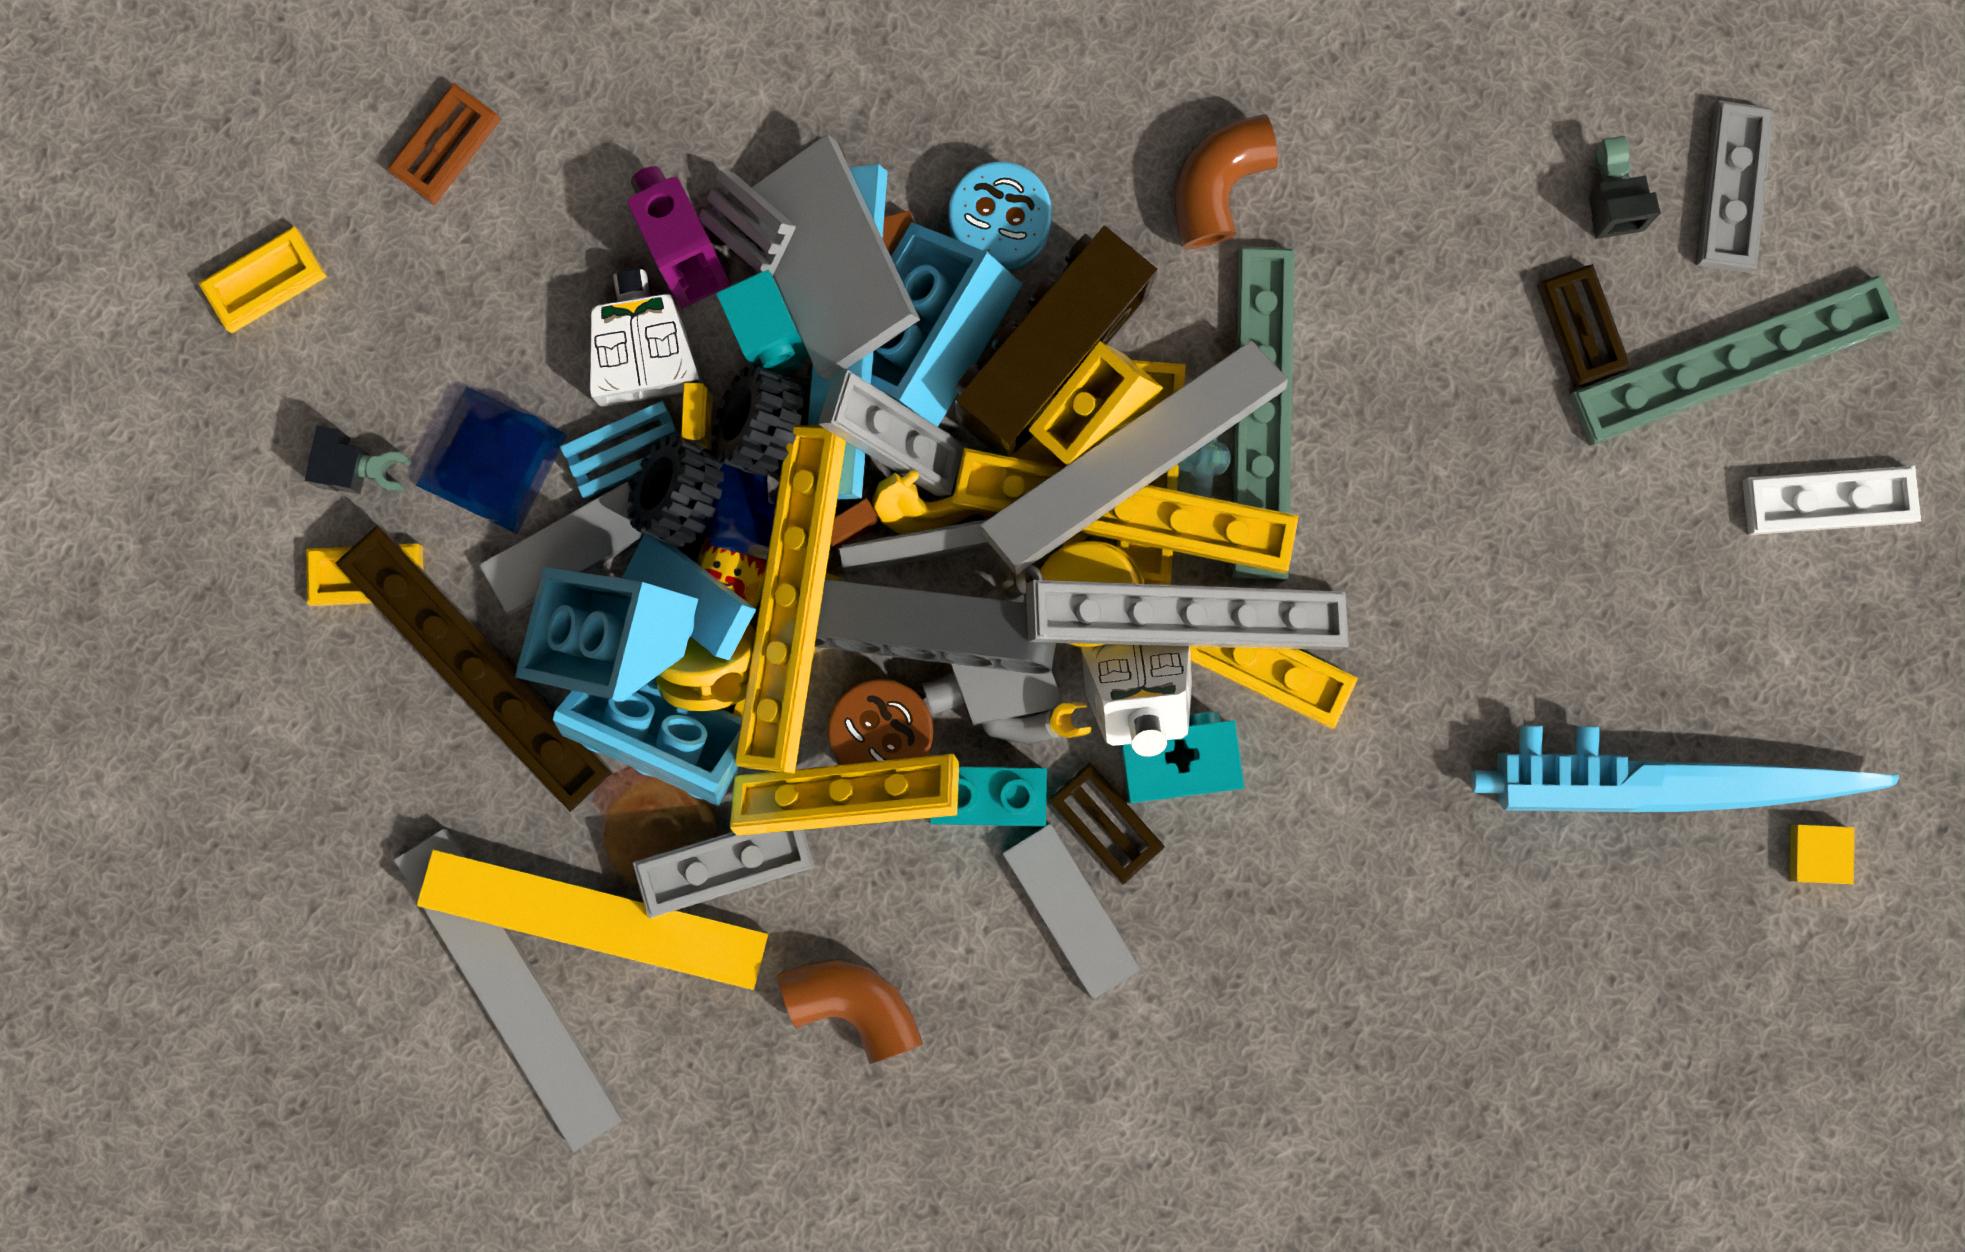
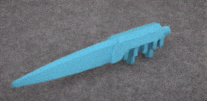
[1471,725,1899,812]

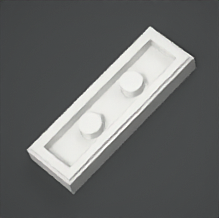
[1742,466,1921,535]

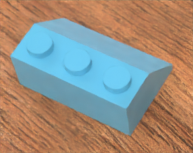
[871,222,1023,427]
[515,567,698,702]
[553,679,742,806]

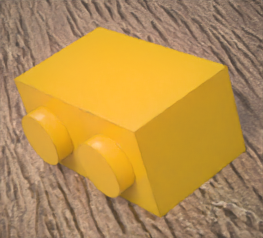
[1028,341,1163,466]

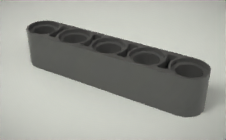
[814,579,1056,674]

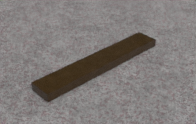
[335,524,614,812]

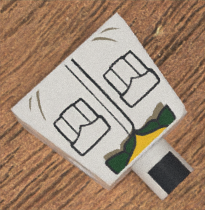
[590,269,704,407]
[1081,644,1192,757]

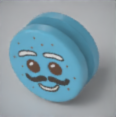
[949,162,1052,272]

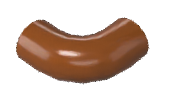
[1174,114,1278,249]
[777,959,923,1064]

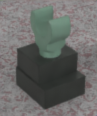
[1589,136,1661,239]

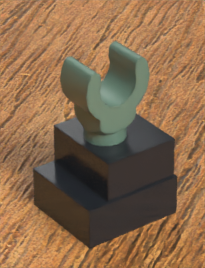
[304,426,411,495]

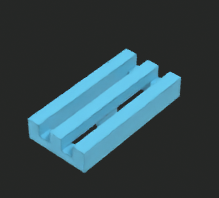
[560,401,680,500]

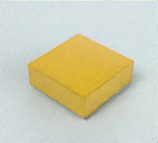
[681,383,713,449]
[1789,825,1854,884]

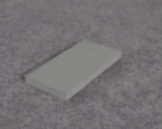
[742,134,920,381]

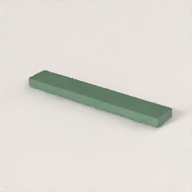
[1230,246,1295,581]
[1569,274,1903,446]

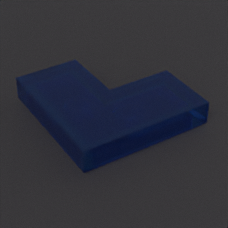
[709,449,776,560]

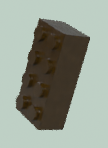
[954,225,1158,457]

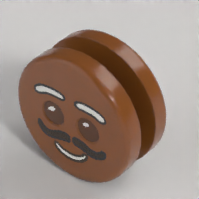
[828,679,934,765]

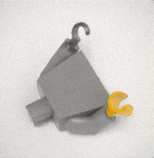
[922,565,1091,744]

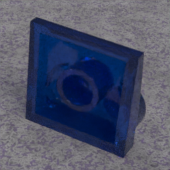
[416,386,567,535]

